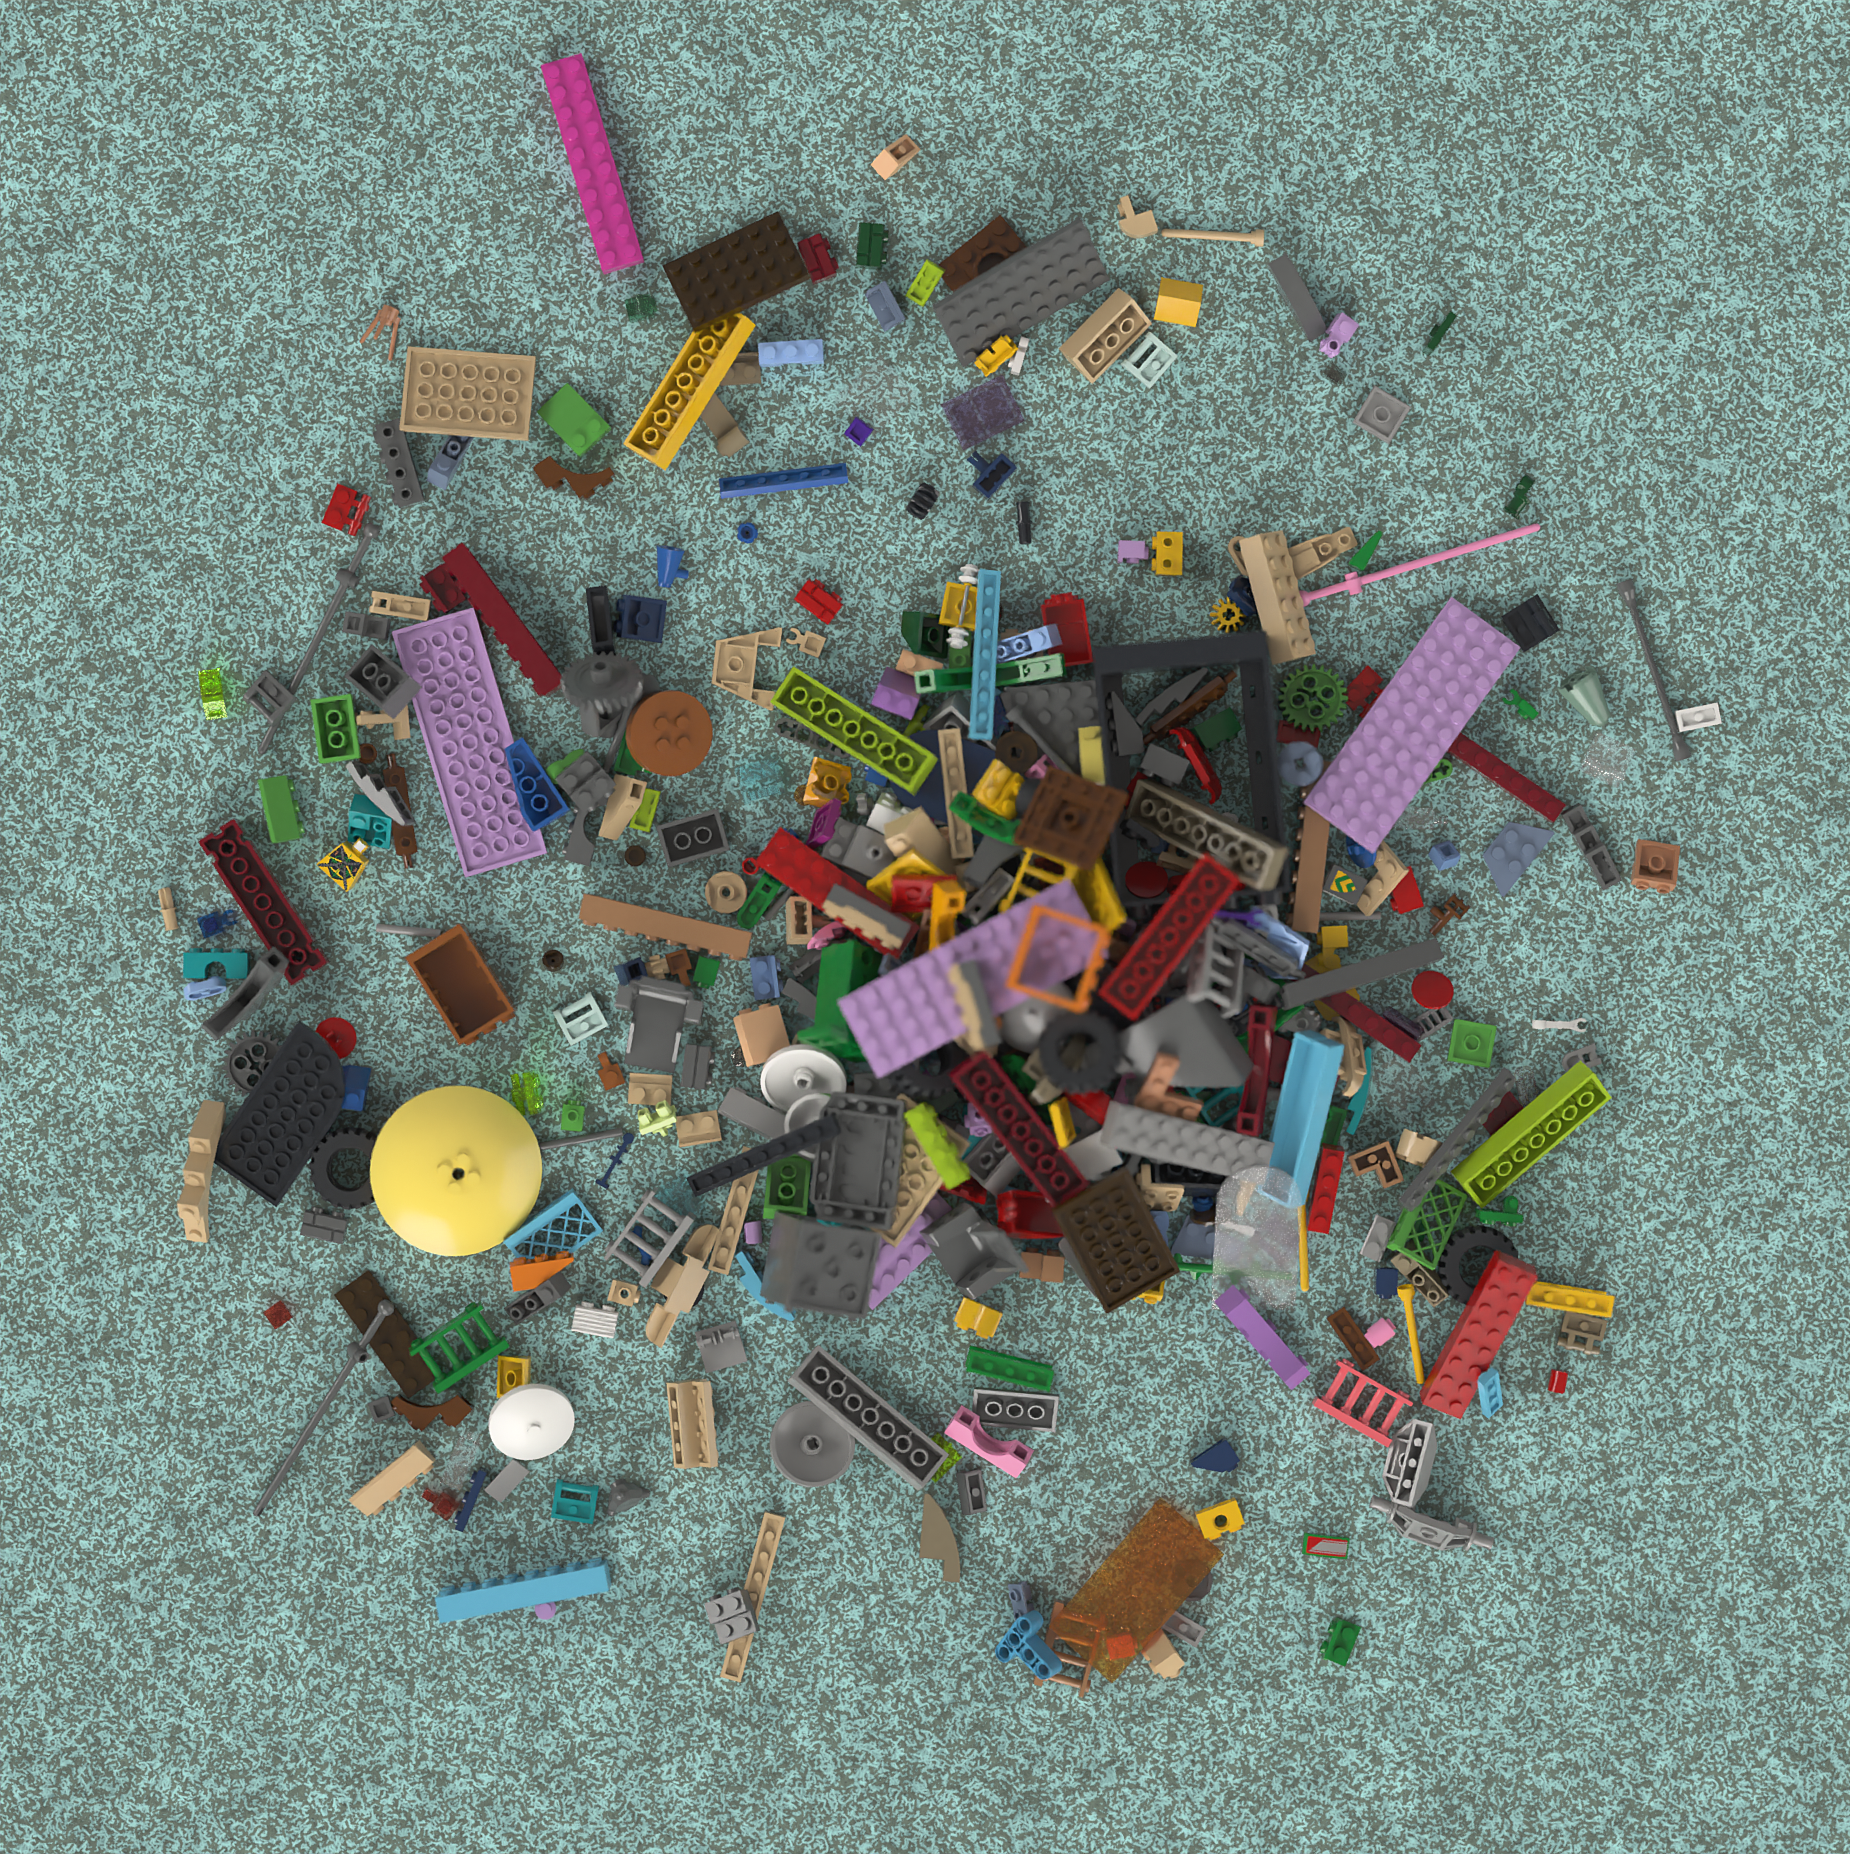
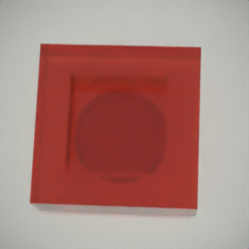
[263,1299,294,1330]

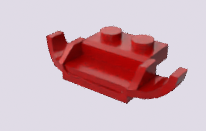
[1169,727,1222,805]

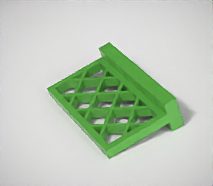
[1386,1179,1468,1270]

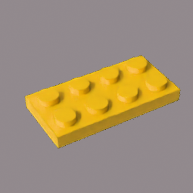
[1065,856,1126,935]

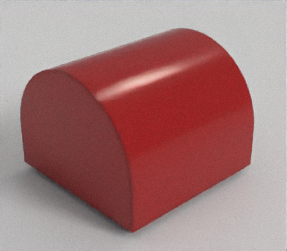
[1547,1369,1568,1394]

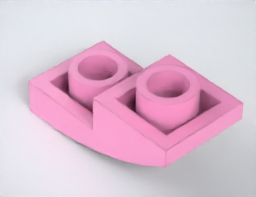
[807,921,848,950]

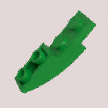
[999,1055,1058,1125]

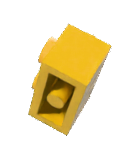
[1151,531,1183,576]

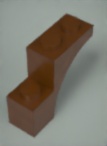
[532,456,615,500]
[391,1393,474,1432]

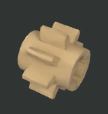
[645,954,670,980]

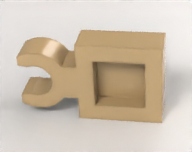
[786,628,826,658]

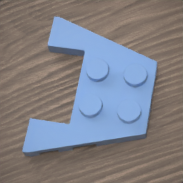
[1243,906,1310,979]

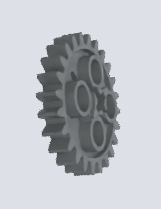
[222,1030,282,1097]

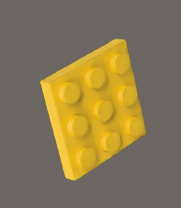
[867,849,958,921]

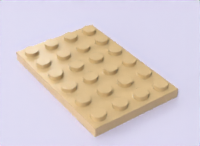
[399,346,536,441]
[868,1093,971,1248]

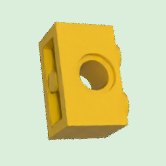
[1195,1497,1245,1540]

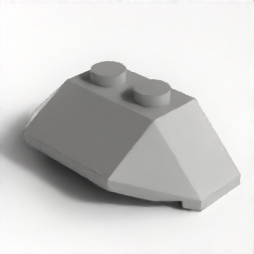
[1382,1419,1437,1508]

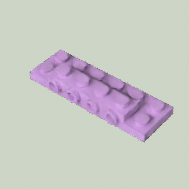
[869,1192,953,1310]

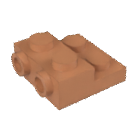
[1631,839,1680,894]

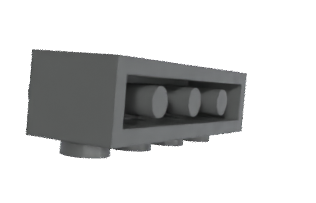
[373,418,426,509]

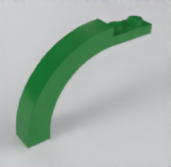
[914,654,1066,694]

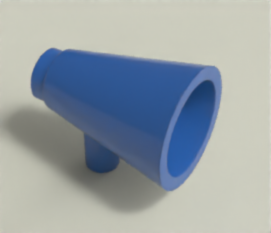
[657,545,689,588]

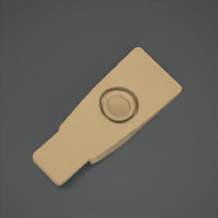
[1288,527,1358,580]

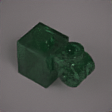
[624,294,658,323]

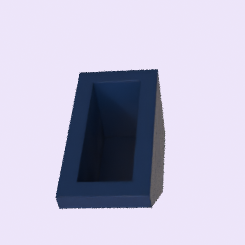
[1190,1437,1240,1473]

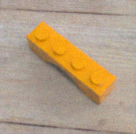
[929,880,965,952]

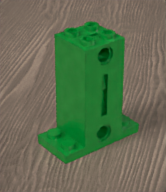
[797,940,882,1063]

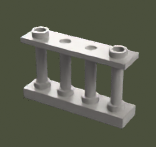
[1187,922,1244,1018]
[604,1187,697,1288]

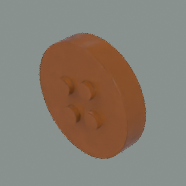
[626,690,713,776]

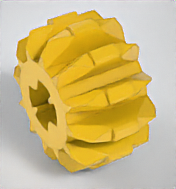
[1210,597,1246,633]

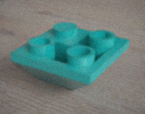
[348,794,392,849]

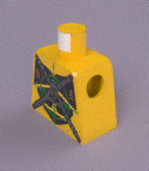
[316,838,369,892]

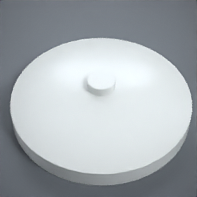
[761,1045,847,1114]
[488,1384,575,1460]

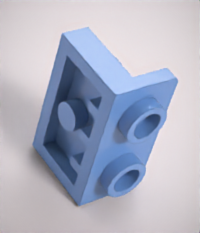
[749,955,784,1000]

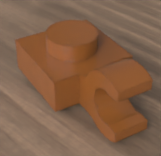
[665,948,692,987]
[597,1051,626,1091]

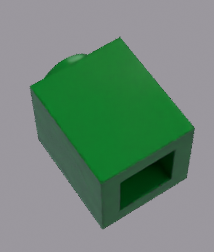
[693,956,721,989]

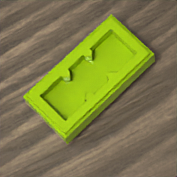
[905,259,946,307]
[629,788,661,833]

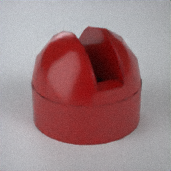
[742,857,760,875]

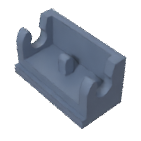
[865,281,905,332]

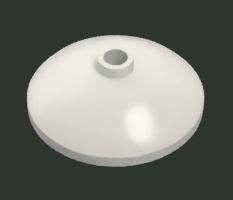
[785,1094,830,1158]

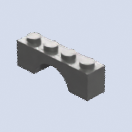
[562,796,609,867]

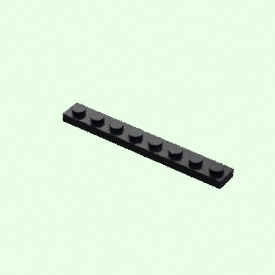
[686,1113,842,1197]

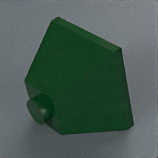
[901,611,950,659]

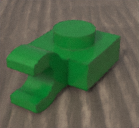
[1501,689,1539,720]

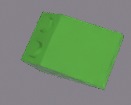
[537,383,611,458]
[763,1154,811,1219]

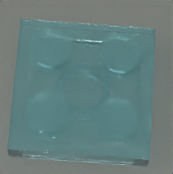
[651,1174,704,1232]

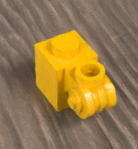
[1316,925,1349,970]

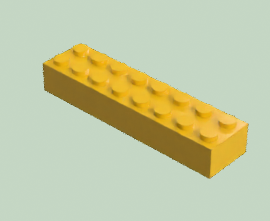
[623,313,756,471]

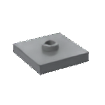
[1352,385,1411,444]

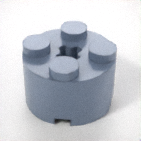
[1278,742,1324,786]

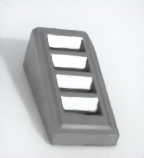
[1405,1007,1454,1042]

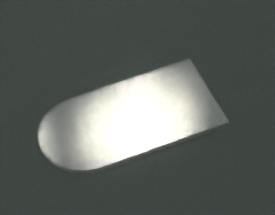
[1210,1164,1302,1310]

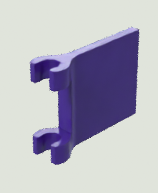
[1213,909,1263,930]

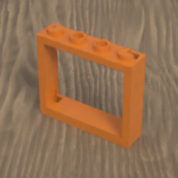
[1005,904,1111,1013]

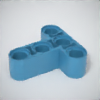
[995,1610,1062,1680]

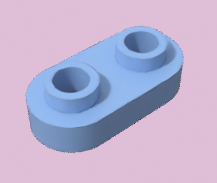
[183,976,227,1000]

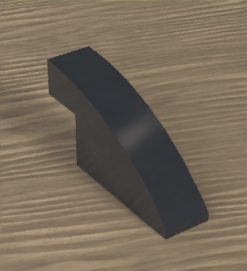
[585,585,617,656]

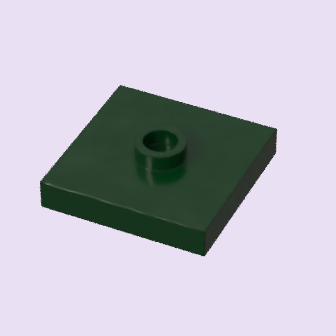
[1422,311,1457,356]

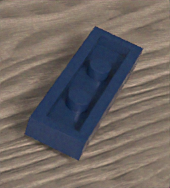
[454,1467,488,1532]

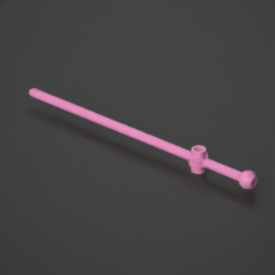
[1299,524,1540,607]

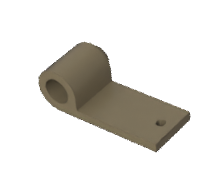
[700,392,750,458]

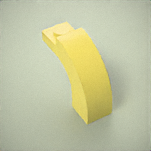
[1079,726,1106,786]

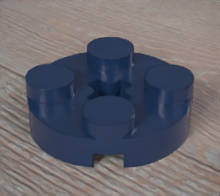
[1227,575,1258,617]

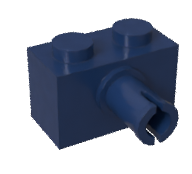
[967,450,1017,501]

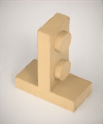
[355,705,411,740]

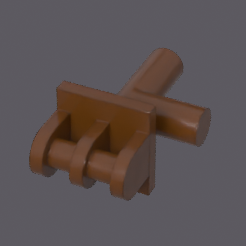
[1429,892,1471,936]

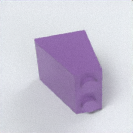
[871,667,922,721]

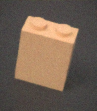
[733,1003,790,1067]

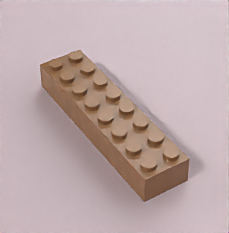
[1285,761,1332,933]
[578,893,753,961]

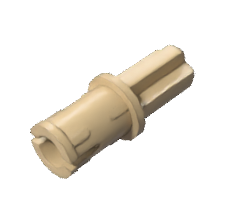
[158,887,179,931]

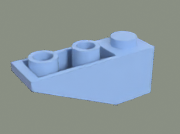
[996,624,1062,664]

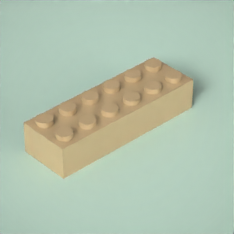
[1239,530,1316,665]

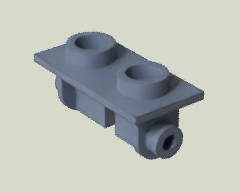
[1008,1580,1034,1621]

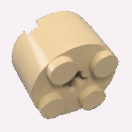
[1394,1128,1443,1168]

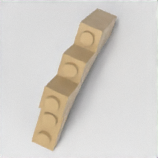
[177,1100,226,1243]

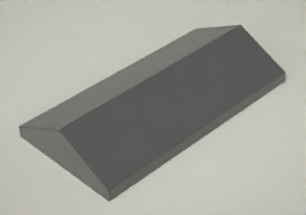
[972,1387,1059,1432]

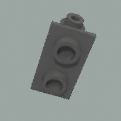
[789,948,822,984]

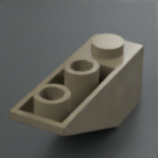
[1391,1239,1450,1307]

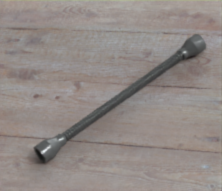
[1616,579,1692,762]

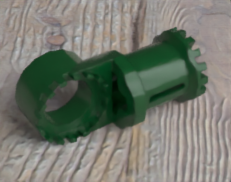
[1503,474,1535,520]

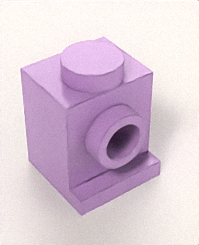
[1117,540,1149,564]

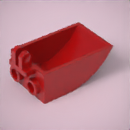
[1040,592,1093,667]
[997,1190,1065,1239]

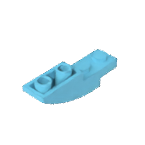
[735,1250,796,1321]

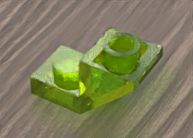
[198,668,227,721]

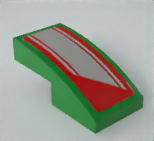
[1302,1533,1350,1559]

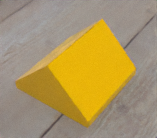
[1154,277,1203,327]
[497,1355,531,1398]

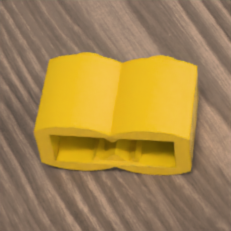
[954,1297,1003,1339]

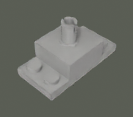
[820,817,898,880]

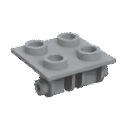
[695,1320,747,1373]

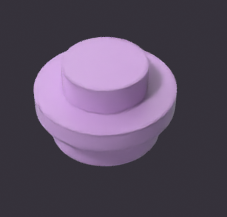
[535,1602,556,1620]

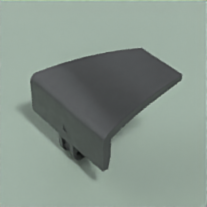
[1117,987,1254,1087]

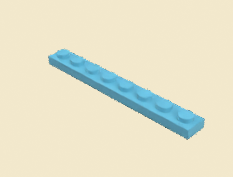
[969,569,1001,740]

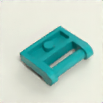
[551,1479,599,1524]

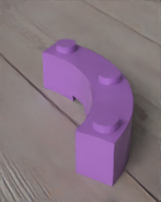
[1214,1285,1311,1390]

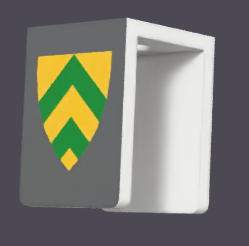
[1322,864,1367,905]

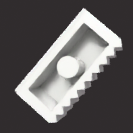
[571,1301,619,1338]

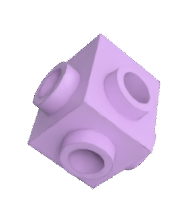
[964,1103,992,1137]

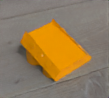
[803,757,852,810]

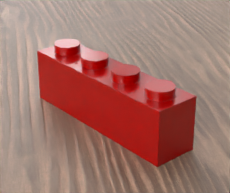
[1060,1089,1116,1126]
[1306,1143,1345,1234]

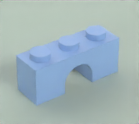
[758,339,824,367]

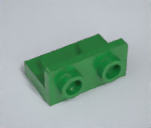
[1319,1617,1361,1667]

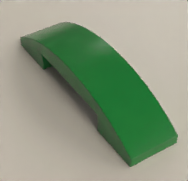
[949,791,1021,846]

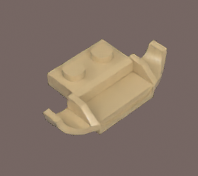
[1320,1016,1367,1097]

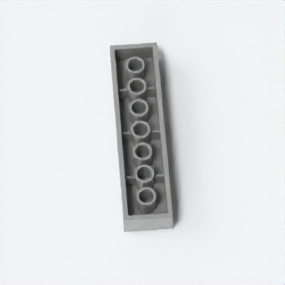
[1100,1101,1275,1185]
[787,1345,949,1490]

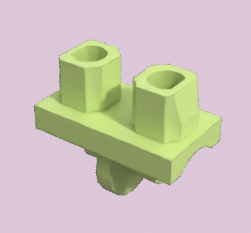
[638,1100,677,1137]

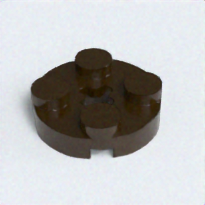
[995,731,1038,774]

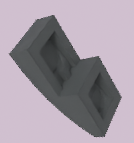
[342,611,391,640]

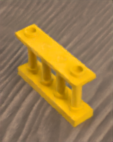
[999,848,1078,913]
[1525,1281,1615,1318]

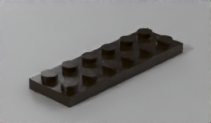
[334,1269,443,1399]

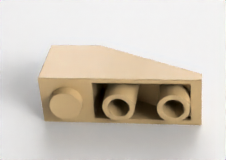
[599,774,647,841]

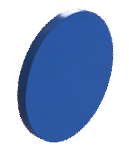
[1346,835,1376,868]

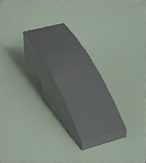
[781,978,817,1020]

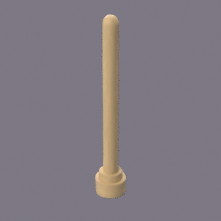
[1161,228,1264,247]

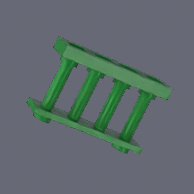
[409,1300,510,1394]
[965,1345,1054,1392]

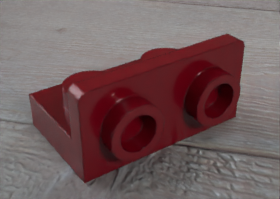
[419,563,466,613]

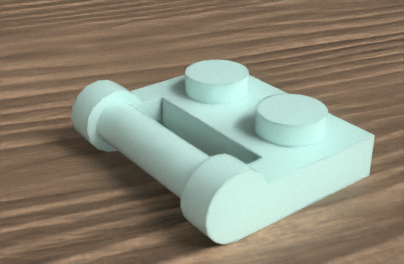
[1121,332,1178,389]
[553,992,609,1046]

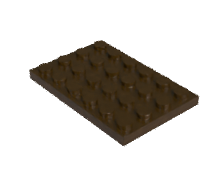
[662,211,811,333]
[1051,1166,1181,1314]

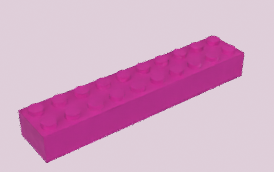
[540,53,644,274]

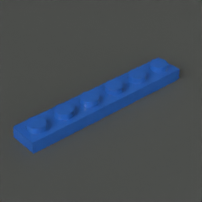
[719,463,848,499]

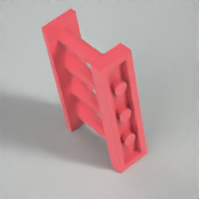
[1312,1358,1413,1447]

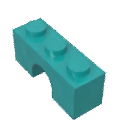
[183,948,251,979]

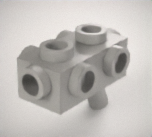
[1277,1007,1322,1036]

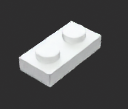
[1674,703,1722,732]

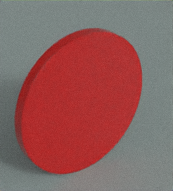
[1125,861,1168,899]
[1411,971,1454,1009]
[315,1017,357,1059]

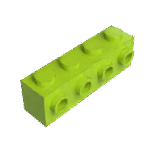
[904,1103,971,1189]

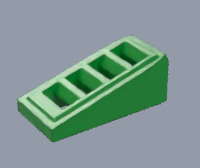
[1347,531,1383,572]

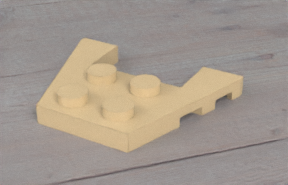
[712,627,783,711]

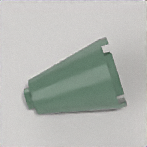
[1557,666,1610,727]

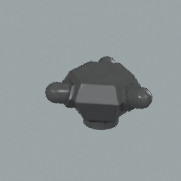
[607,1479,650,1517]

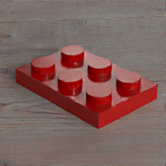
[892,875,957,913]

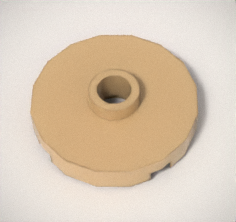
[705,871,747,913]

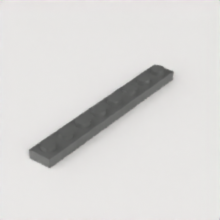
[1399,1067,1516,1212]

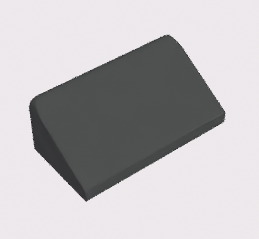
[955,1469,987,1515]

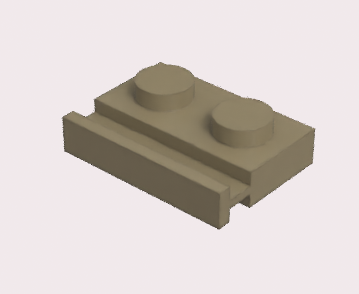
[719,352,761,386]

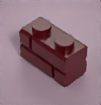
[797,233,839,285]

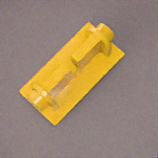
[974,334,1018,377]

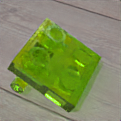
[510,1070,544,1116]

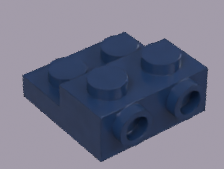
[613,595,667,643]

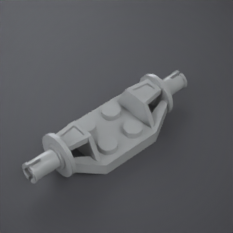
[1369,1494,1494,1551]

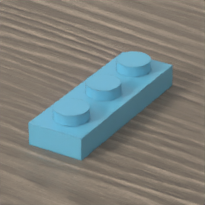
[1477,1367,1503,1419]

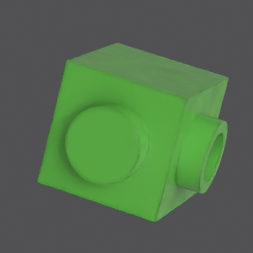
[561,1100,586,1132]

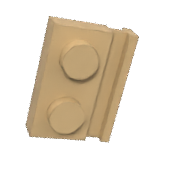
[628,1072,673,1106]
[675,1110,722,1147]

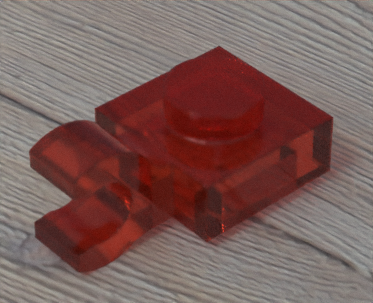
[421,1487,460,1521]

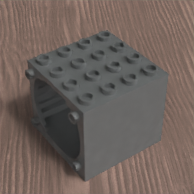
[760,1211,882,1322]

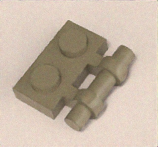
[1556,1310,1608,1355]

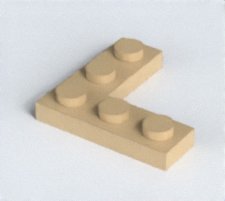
[1356,840,1409,916]

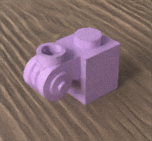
[1319,313,1359,359]

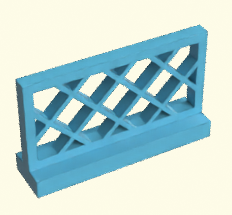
[503,1188,603,1259]

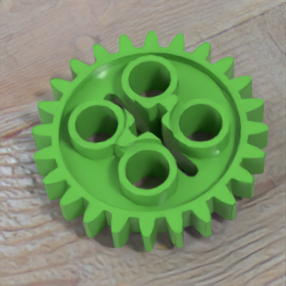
[1278,664,1348,733]

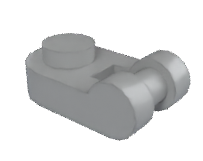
[1562,1043,1602,1071]

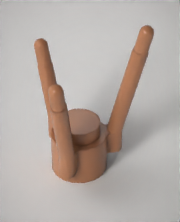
[360,304,401,361]

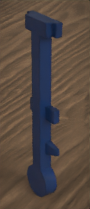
[595,1133,634,1189]

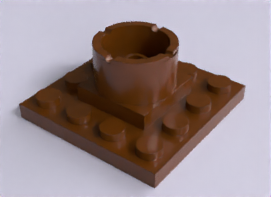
[939,215,1027,292]
[1012,766,1128,872]

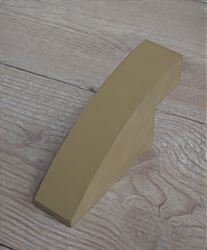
[919,1491,960,1583]

